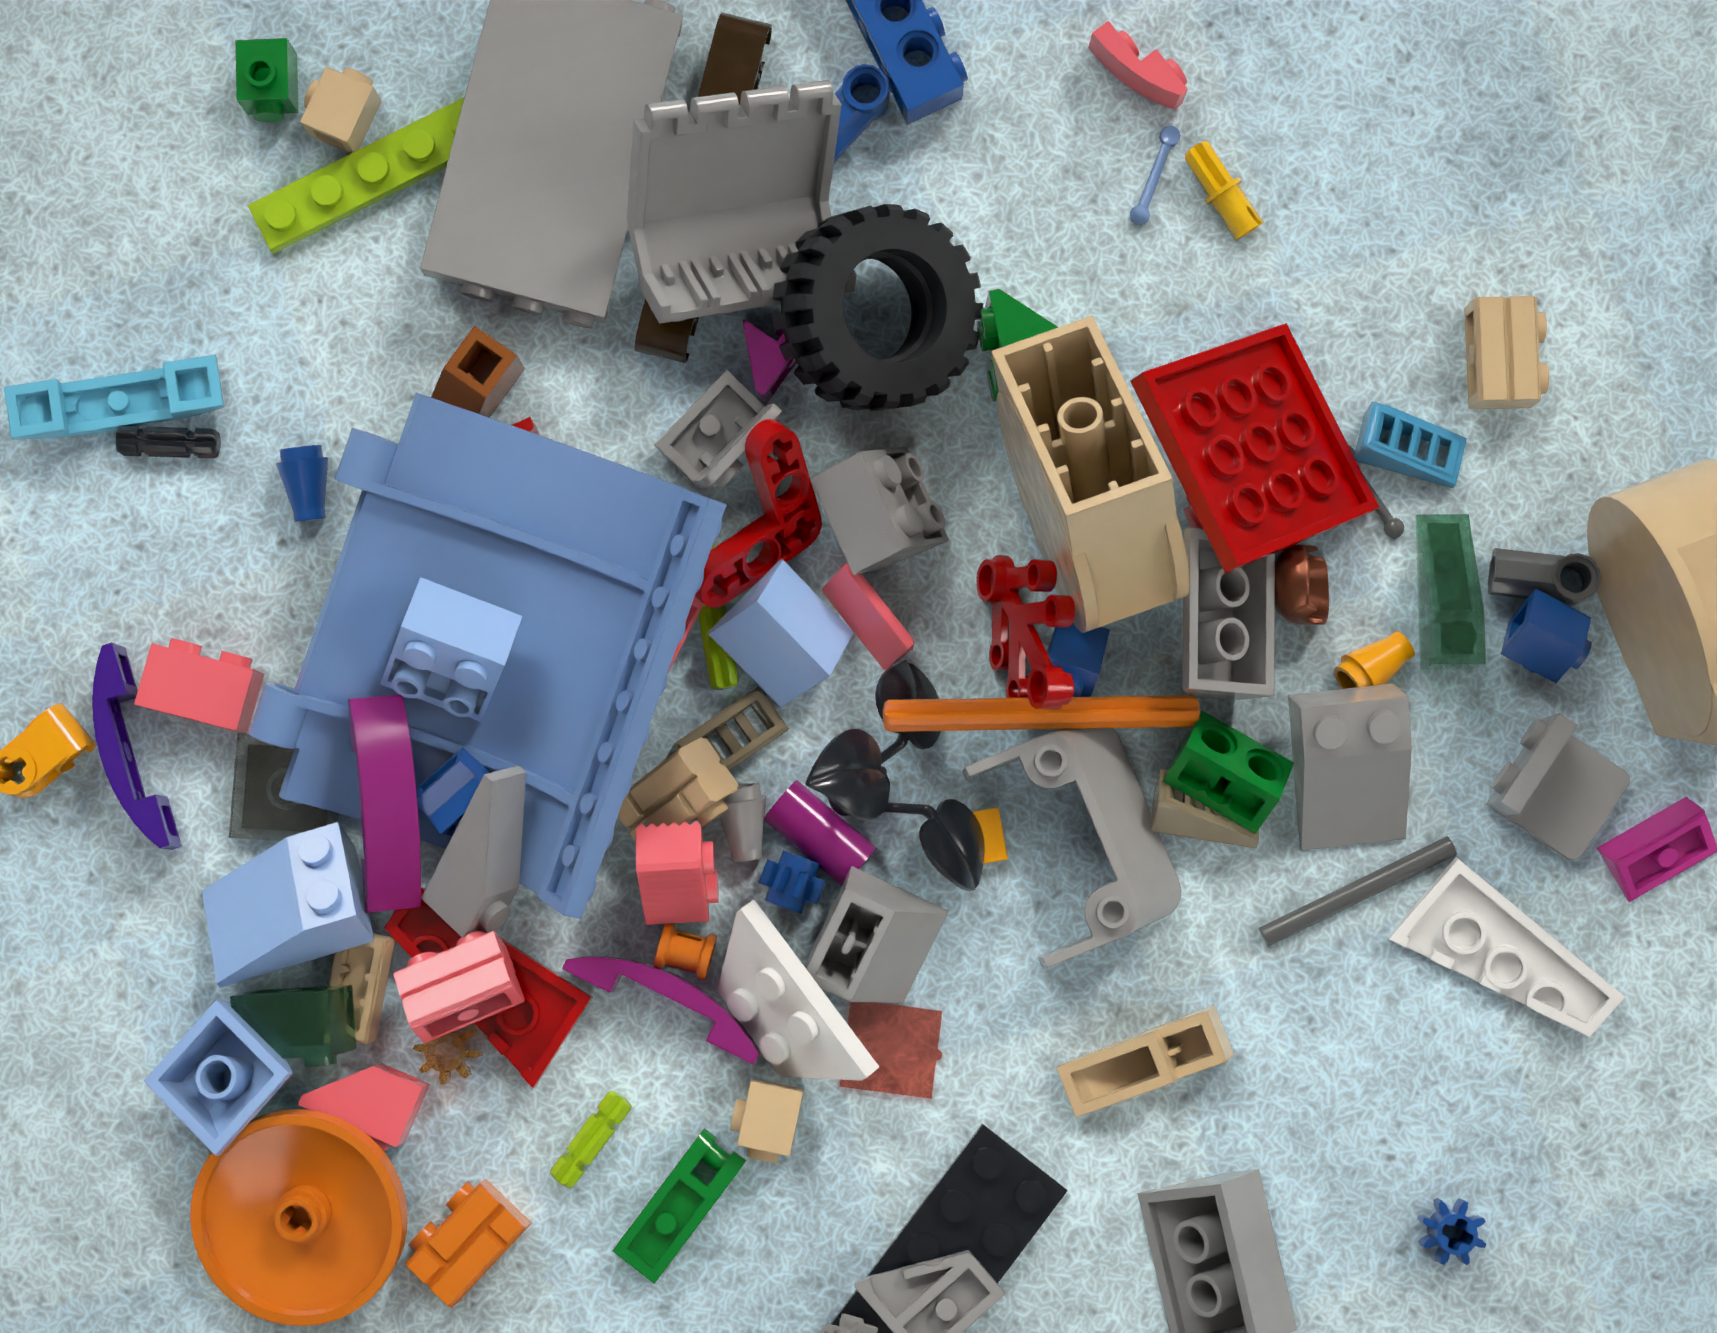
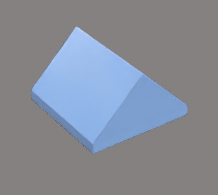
[707,559,854,707]

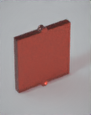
[839,1002,942,1099]

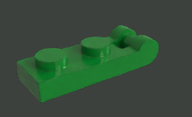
[612,1128,747,1284]

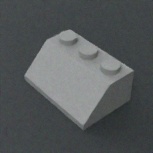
[1182,527,1275,700]
[1137,1169,1297,1333]

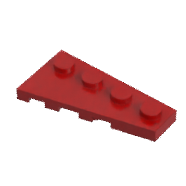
[384,886,593,1088]

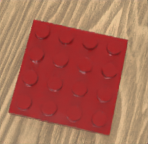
[1130,323,1380,574]

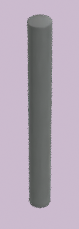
[1258,836,1457,947]

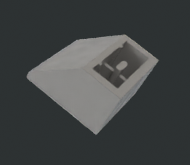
[810,447,949,575]
[805,866,948,1003]

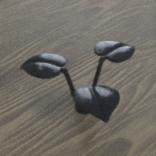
[805,660,985,891]

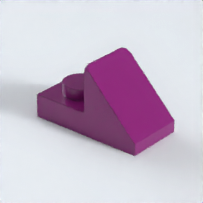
[743,319,797,405]

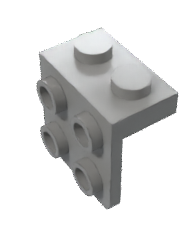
[654,370,782,489]
[1486,713,1630,860]

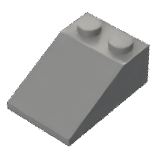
[1288,684,1412,851]

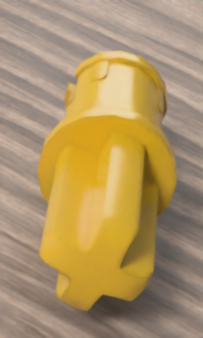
[1185,141,1264,241]

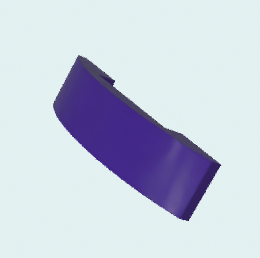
[92,642,182,850]

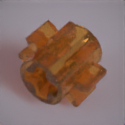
[413,1028,483,1085]

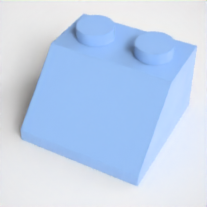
[144,1000,293,1156]

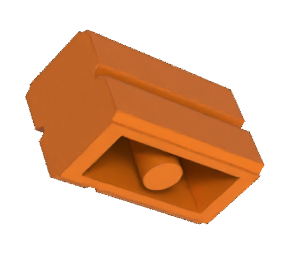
[405,1179,532,1308]

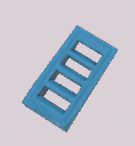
[1354,401,1467,488]

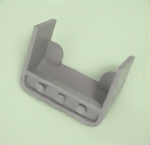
[962,728,1181,968]

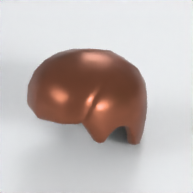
[1275,544,1329,625]

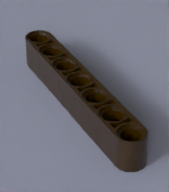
[635,12,772,363]

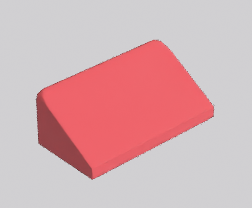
[822,562,914,670]

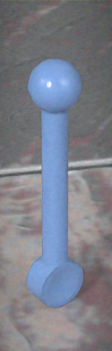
[1130,126,1181,225]

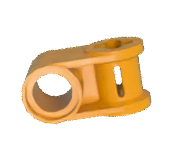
[0,703,97,798]

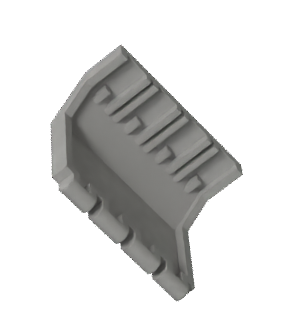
[627,80,857,324]

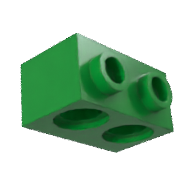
[1163,711,1294,834]

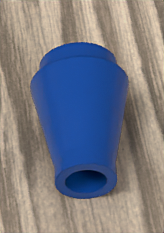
[276,445,328,522]

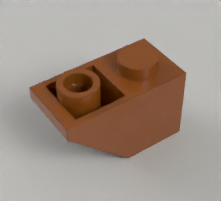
[431,325,525,418]

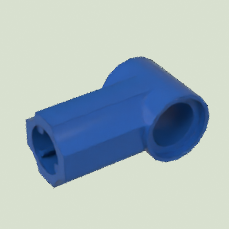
[833,64,889,165]

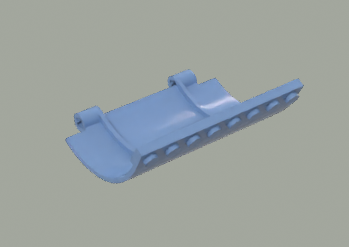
[248,393,727,919]

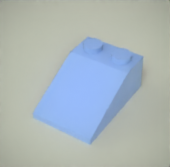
[202,822,374,988]

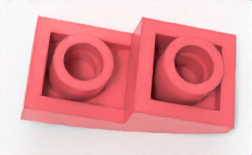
[1088,21,1188,110]

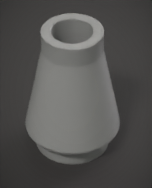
[719,783,766,862]

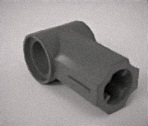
[1488,548,1601,606]

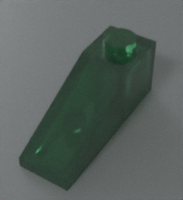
[1415,514,1486,670]

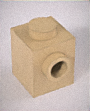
[300,66,382,153]
[730,1078,804,1163]

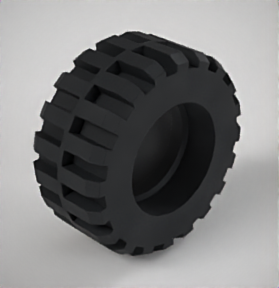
[772,204,984,411]

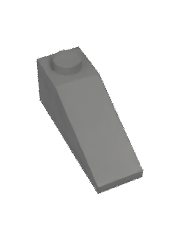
[421,765,526,937]

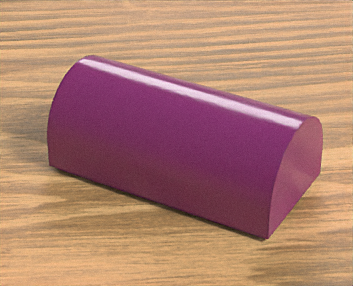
[764,780,877,887]

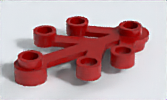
[976,555,1075,710]

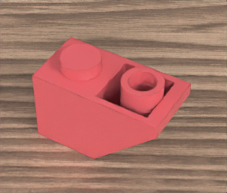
[298,1063,430,1151]

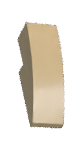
[1056,1005,1234,1117]

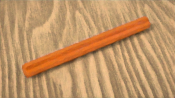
[883,695,1200,732]

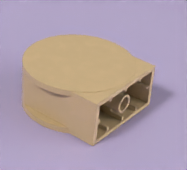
[991,315,1190,633]
[1587,459,1717,746]

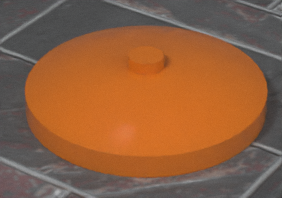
[190,1109,408,1326]

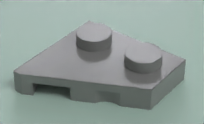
[854,1250,1005,1333]

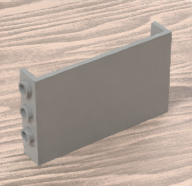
[420,0,683,329]

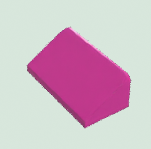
[1597,797,1717,902]

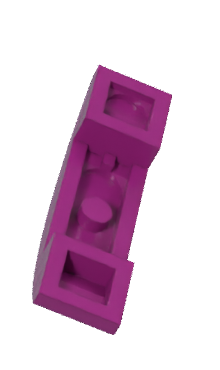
[348,695,421,913]
[562,956,761,1065]

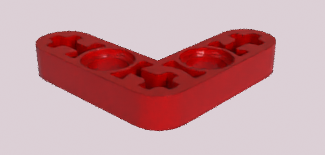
[695,419,822,608]

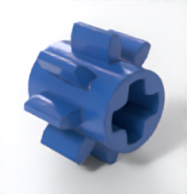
[758,850,826,914]
[1417,1198,1486,1265]

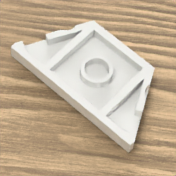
[717,899,879,1081]

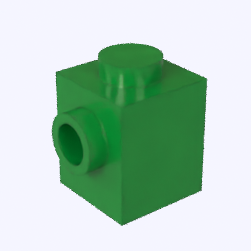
[235,38,299,122]

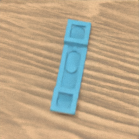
[4,355,224,440]

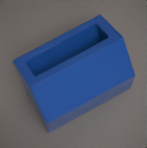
[416,747,489,836]

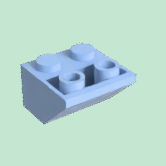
[380,577,522,722]

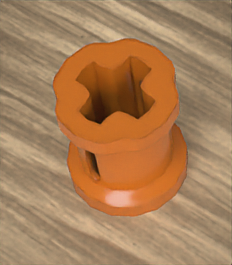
[653,923,717,981]

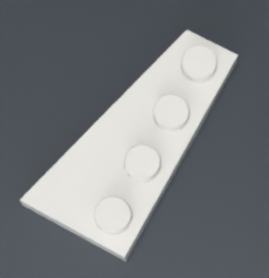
[1388,857,1625,1037]

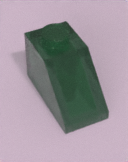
[230,985,357,1067]

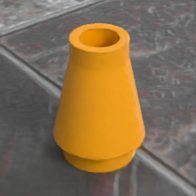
[1334,631,1415,689]

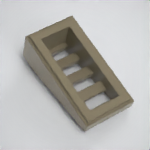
[670,686,789,772]
[1151,770,1259,848]

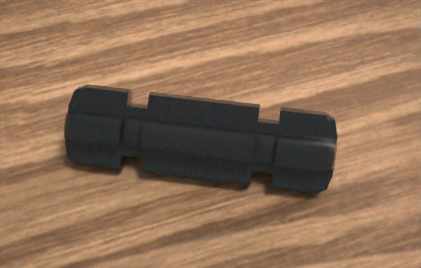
[115,426,221,458]

